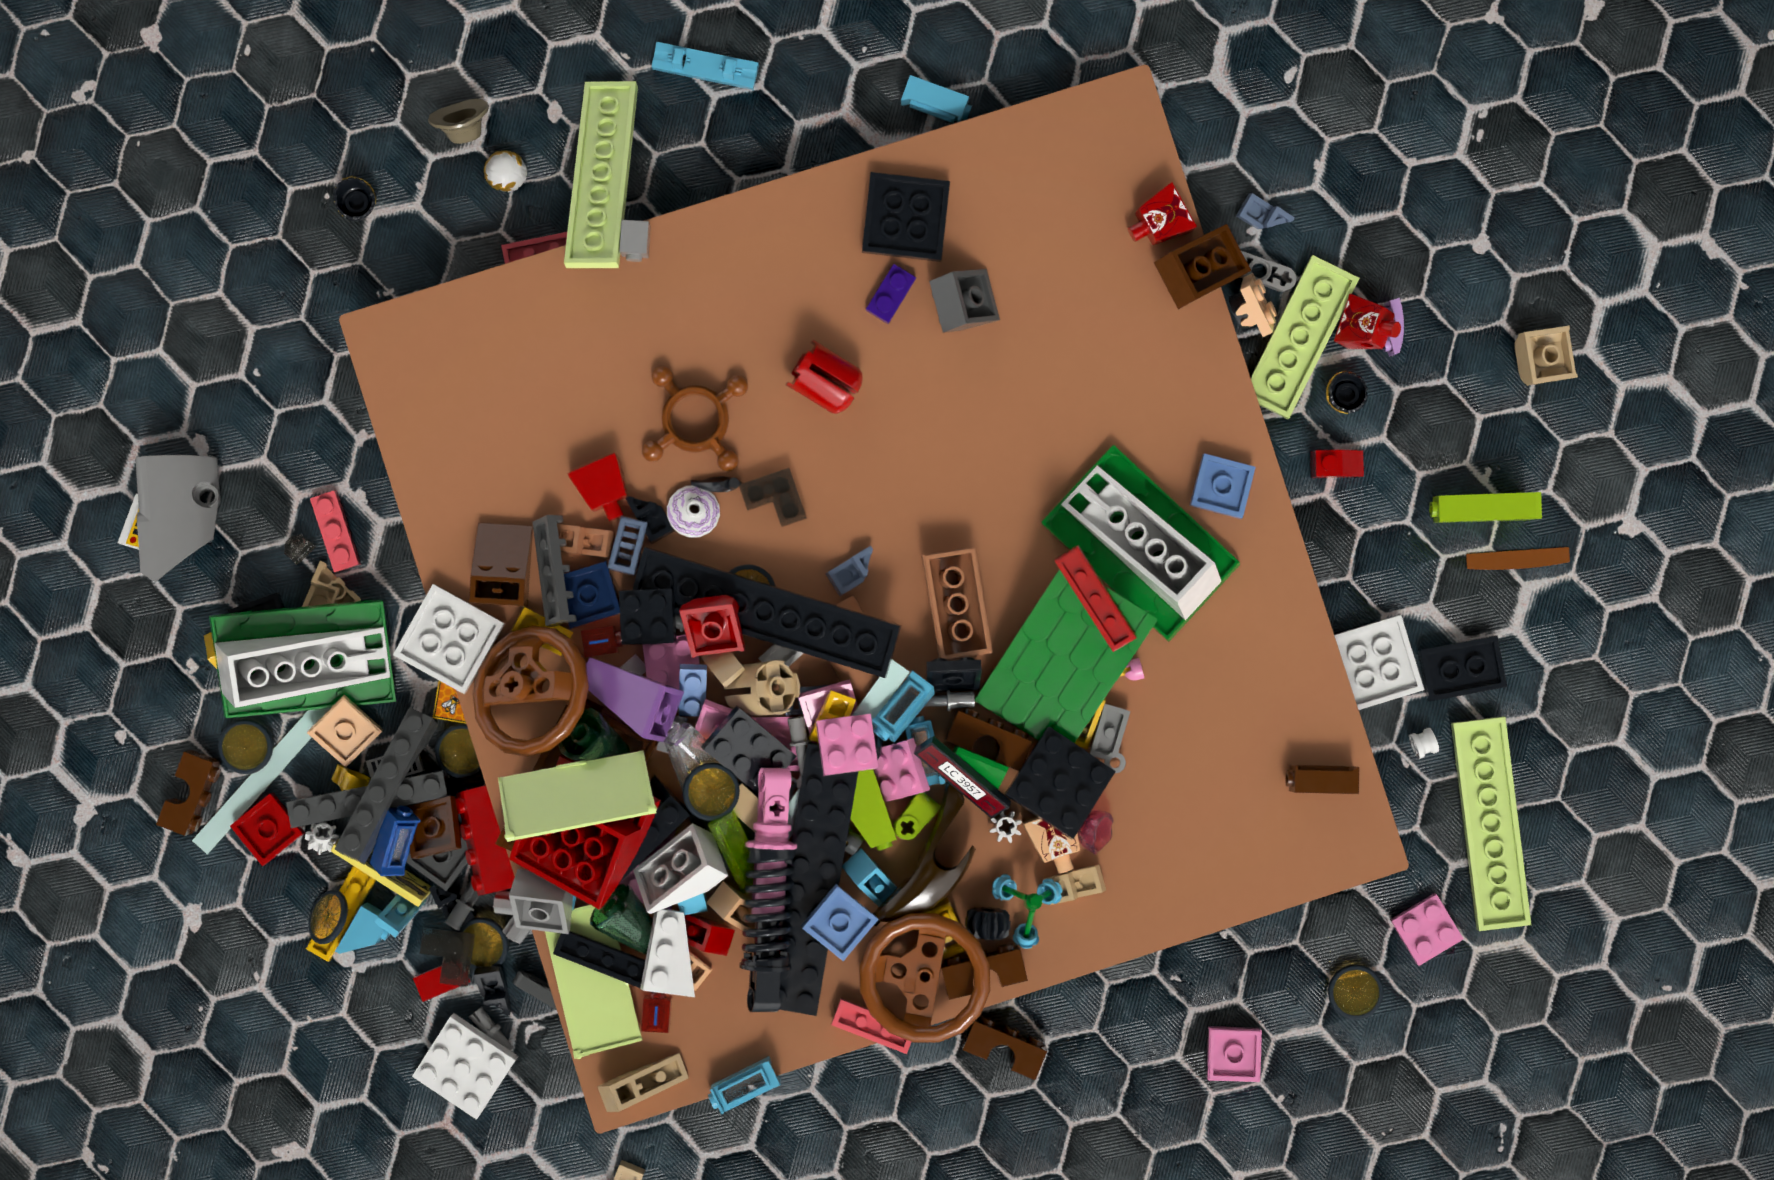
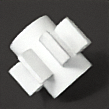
[989,811,1022,843]
[305,821,339,855]

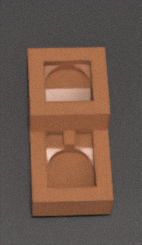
[557,524,614,558]

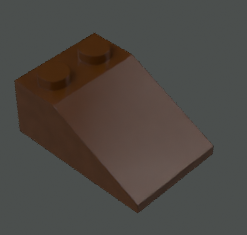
[1154,224,1251,309]

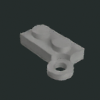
[1089,704,1130,773]

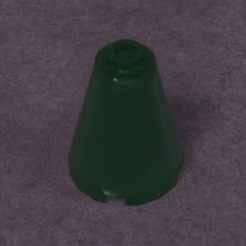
[558,708,630,761]
[590,884,653,956]

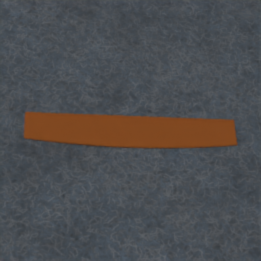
[1466,547,1570,570]

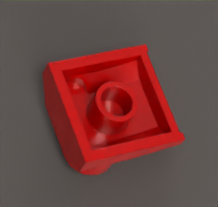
[679,595,745,658]

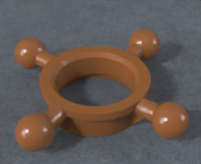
[642,366,748,471]

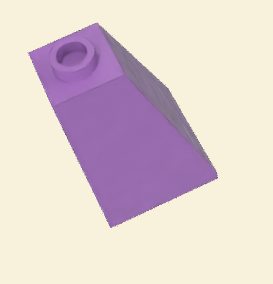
[586,657,684,743]

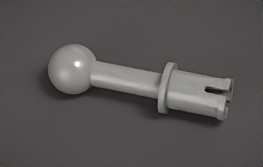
[897,690,975,712]
[787,716,811,789]

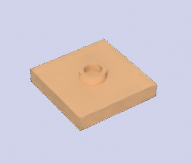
[307,695,383,767]

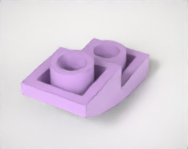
[1383,298,1404,357]

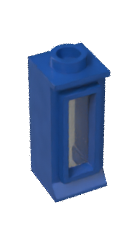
[370,806,421,876]

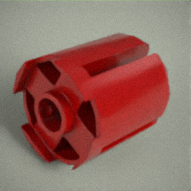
[786,339,863,414]

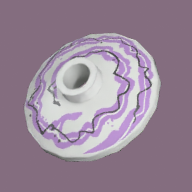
[667,486,720,538]

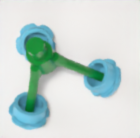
[992,874,1063,949]

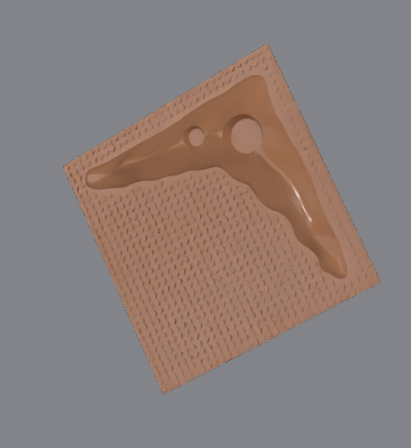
[339,65,1409,1134]

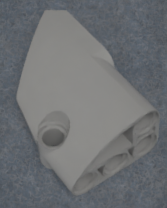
[135,455,221,582]

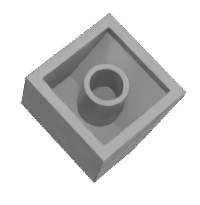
[509,869,573,934]

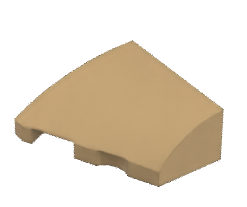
[302,561,361,607]

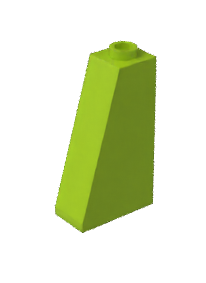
[1429,492,1542,523]
[850,769,897,851]

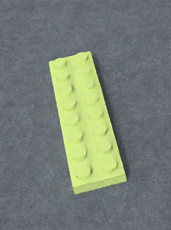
[564,81,638,268]
[1451,716,1531,931]

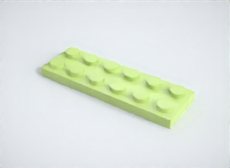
[1250,255,1360,419]

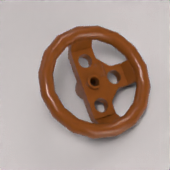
[473,625,589,757]
[859,913,991,1043]

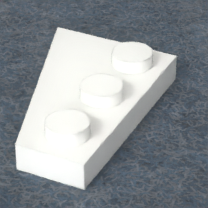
[640,909,695,997]

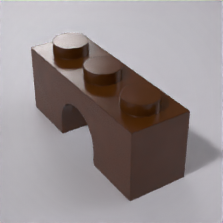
[945,708,1033,771]
[156,750,221,836]
[941,943,1028,1000]
[962,1015,1047,1080]

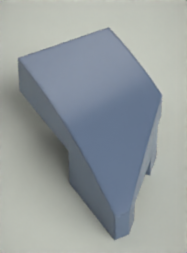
[1236,193,1295,229]
[826,546,873,596]

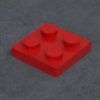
[230,793,305,866]

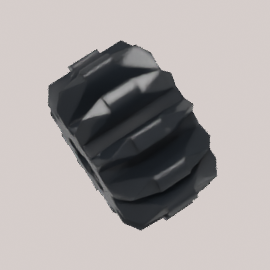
[965,907,1011,940]

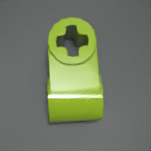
[893,792,941,840]

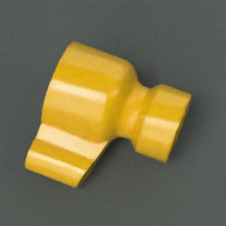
[331,764,370,791]

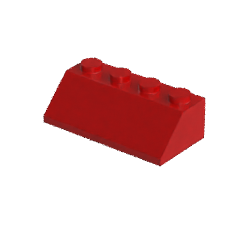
[455,785,515,896]

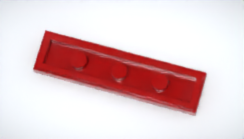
[1054,545,1137,652]

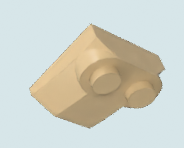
[1515,326,1578,386]

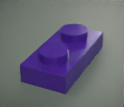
[866,264,916,324]

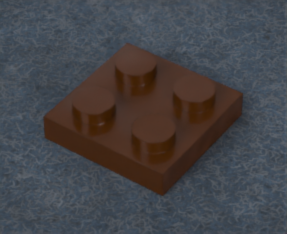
[407,796,462,859]

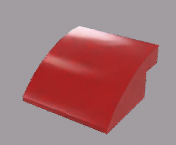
[509,752,661,909]

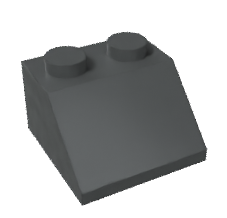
[929,269,1000,333]

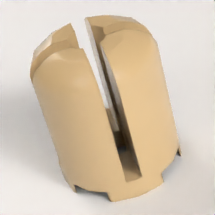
[724,660,800,716]

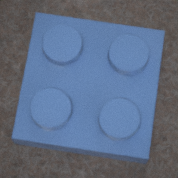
[1189,453,1256,519]
[801,884,878,961]

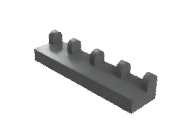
[532,515,577,626]

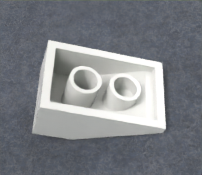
[633,823,728,914]

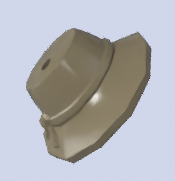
[428,99,489,144]

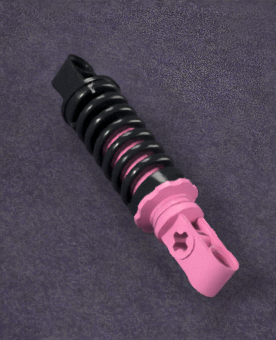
[739,768,797,1012]

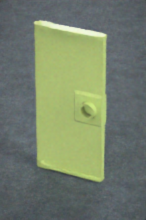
[498,750,657,842]
[545,900,643,1059]

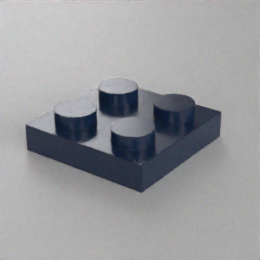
[564,561,620,629]

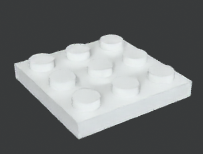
[393,584,505,694]
[1334,615,1424,710]
[412,1013,518,1120]

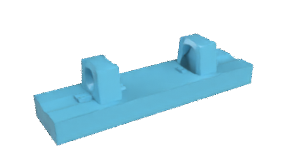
[651,42,759,90]

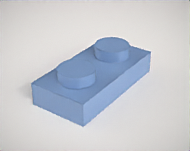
[679,664,707,717]

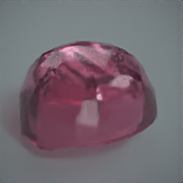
[1078,810,1114,855]

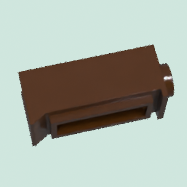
[1285,765,1359,794]

